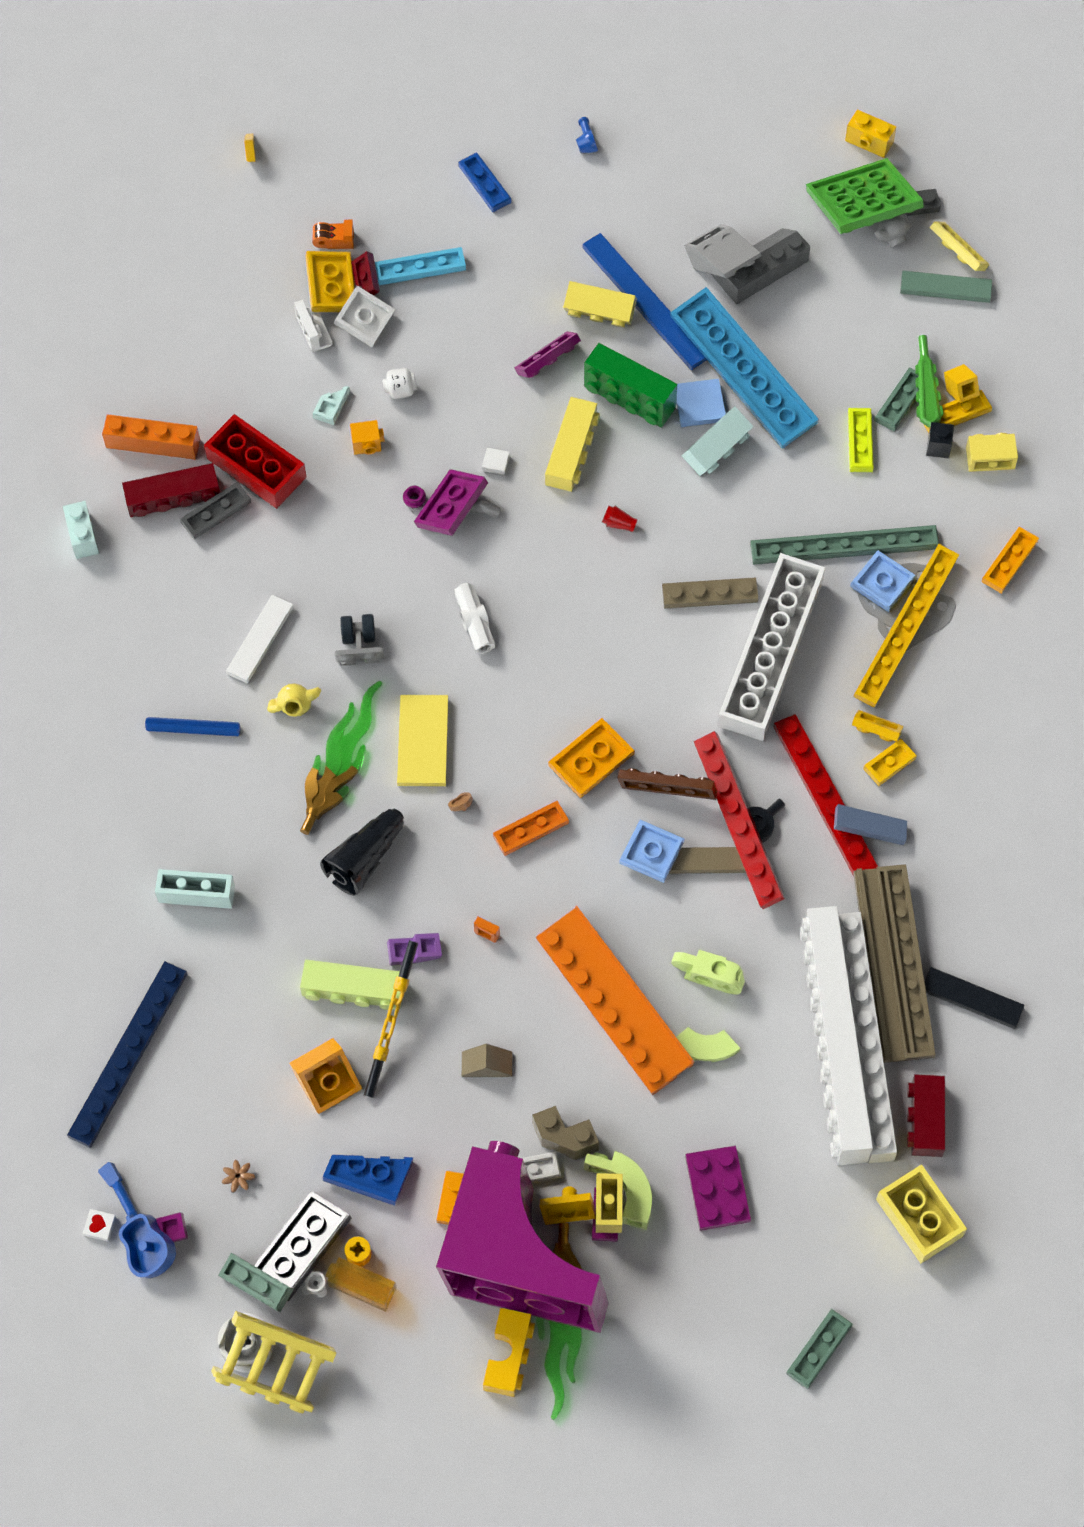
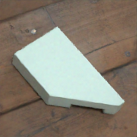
[312,386,350,425]

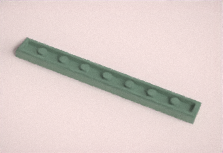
[750,525,939,565]

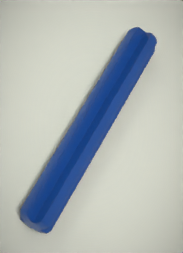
[145,717,241,736]

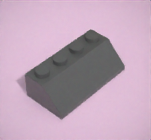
[711,228,810,305]

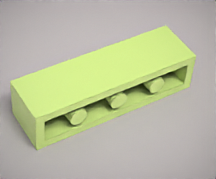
[300,959,402,1010]

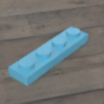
[375,247,466,286]

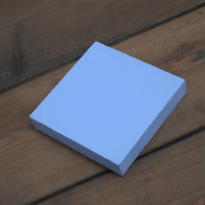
[676,379,726,427]
[850,550,916,612]
[619,820,685,883]

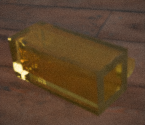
[326,1257,397,1312]

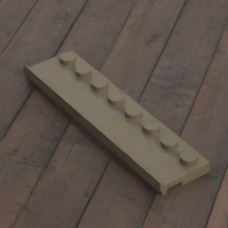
[853,864,936,1063]

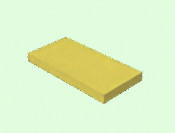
[397,695,448,786]

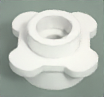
[302,1270,330,1298]

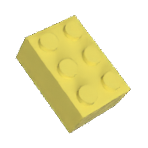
[876,1164,967,1264]

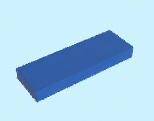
[458,152,511,213]

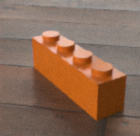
[102,414,200,460]

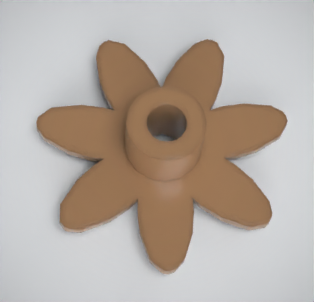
[222,1160,255,1193]

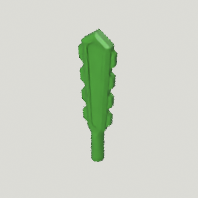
[915,335,943,428]

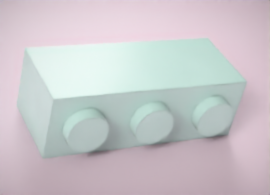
[681,407,754,476]
[155,869,235,909]

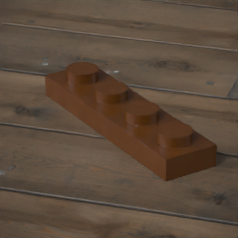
[617,768,718,800]

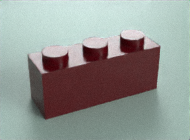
[907,1074,945,1157]

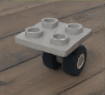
[335,614,384,665]

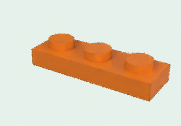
[493,801,569,856]

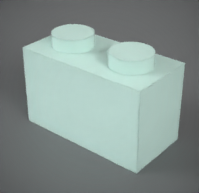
[63,501,99,559]

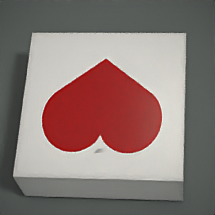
[83,1209,116,1242]

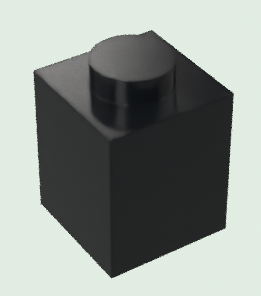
[926,422,954,459]

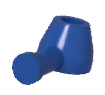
[576,117,598,153]

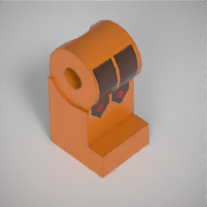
[312,219,354,249]

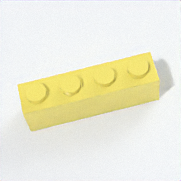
[545,397,600,492]

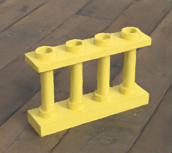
[211,1310,337,1414]

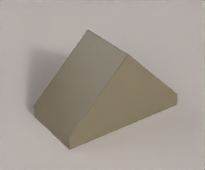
[461,1043,512,1077]

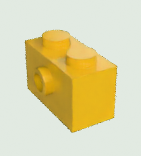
[845,109,897,158]

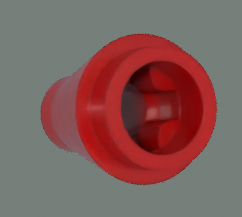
[602,505,638,532]

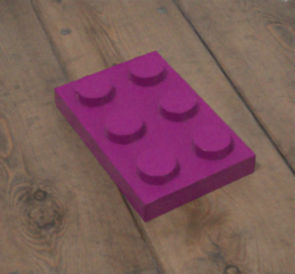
[414,469,488,536]
[685,1145,751,1231]

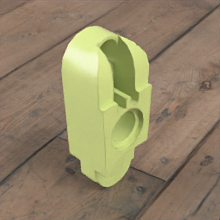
[671,950,745,995]

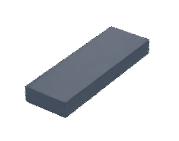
[834,804,907,845]

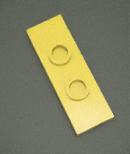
[929,221,989,271]

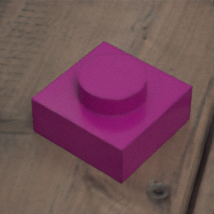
[156,1212,188,1242]

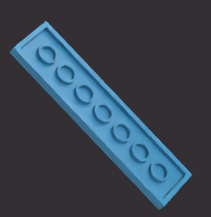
[670,287,819,449]

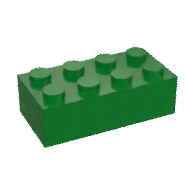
[584,343,678,428]

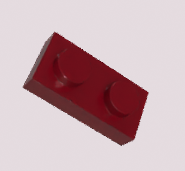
[351,251,380,296]

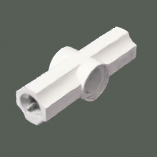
[454,582,495,654]

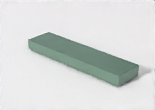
[900,270,992,303]

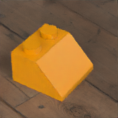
[289,1038,362,1114]

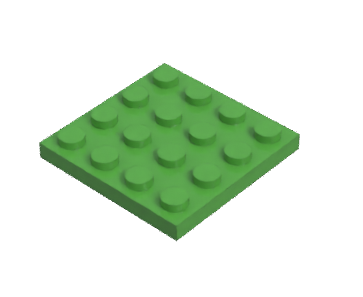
[806,158,924,234]

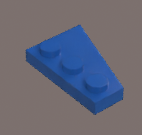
[323,1155,413,1206]

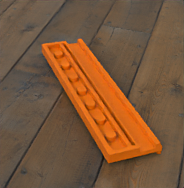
[536,906,695,1095]

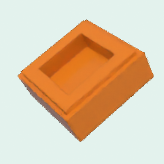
[474,916,500,943]

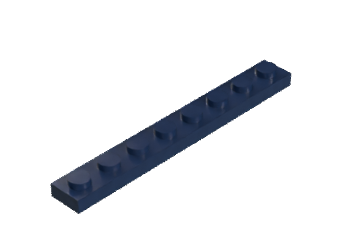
[67,961,188,1148]

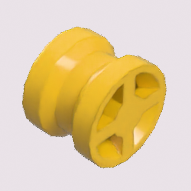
[344,1236,372,1267]

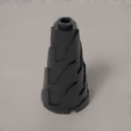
[320,808,404,896]

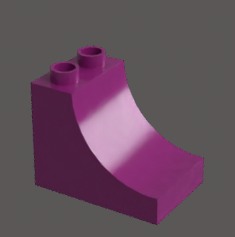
[436,1141,609,1333]

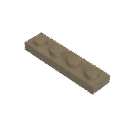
[662,577,758,609]

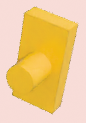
[539,1186,596,1225]

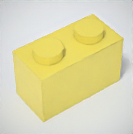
[966,433,1018,472]
[596,1173,623,1233]

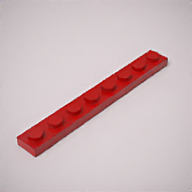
[773,714,878,877]
[693,731,785,910]

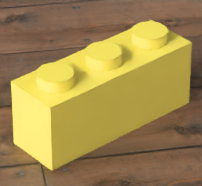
[563,281,637,328]

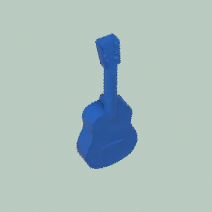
[98,1162,176,1278]

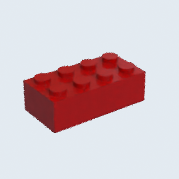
[204,414,307,509]

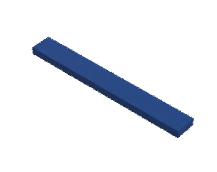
[582,233,707,370]

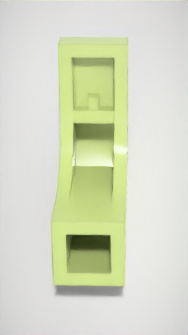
[584,1151,652,1230]

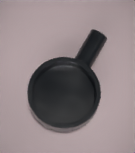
[748,799,785,843]

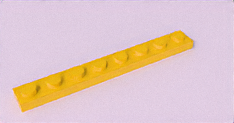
[853,544,959,708]

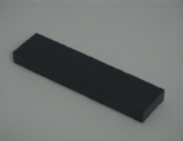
[924,967,1025,1029]

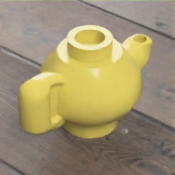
[267,683,321,717]

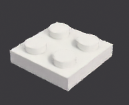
[334,286,396,347]

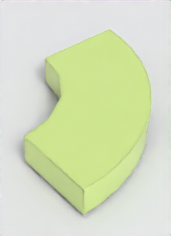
[676,1027,741,1062]

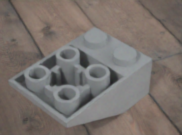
[684,224,762,278]

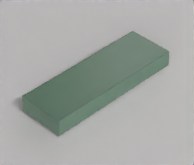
[874,367,919,431]
[218,1253,294,1313]
[786,1308,853,1389]

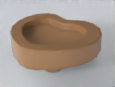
[448,792,473,811]

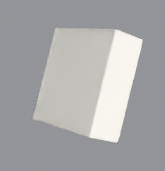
[482,448,510,475]

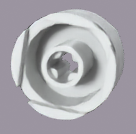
[218,1313,274,1373]

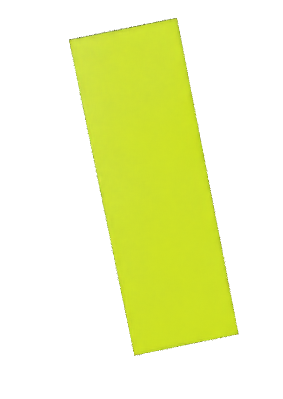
[848,408,873,472]

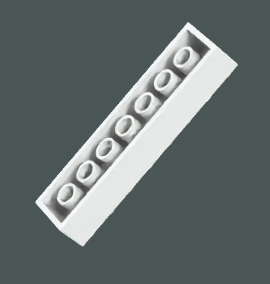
[718,553,825,741]

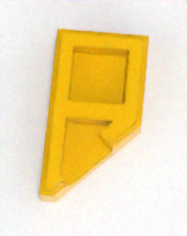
[244,133,256,162]

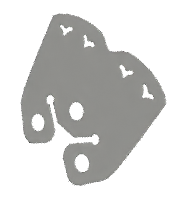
[857,563,955,651]

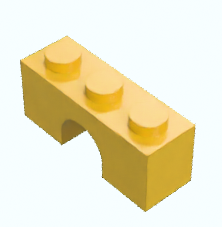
[483,1308,535,1397]

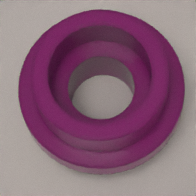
[403,485,426,508]

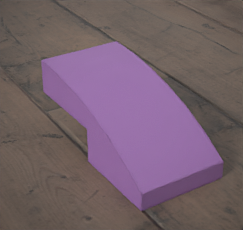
[387,933,442,966]

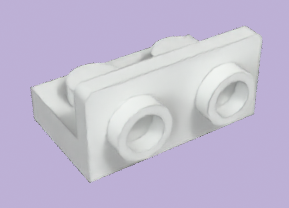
[294,300,333,353]

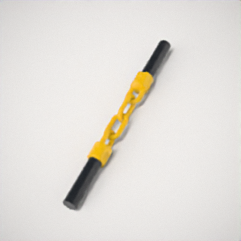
[364,940,418,1098]

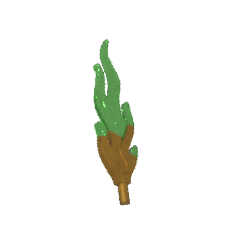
[300,681,382,835]
[536,1223,582,1420]

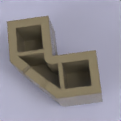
[532,1106,599,1160]

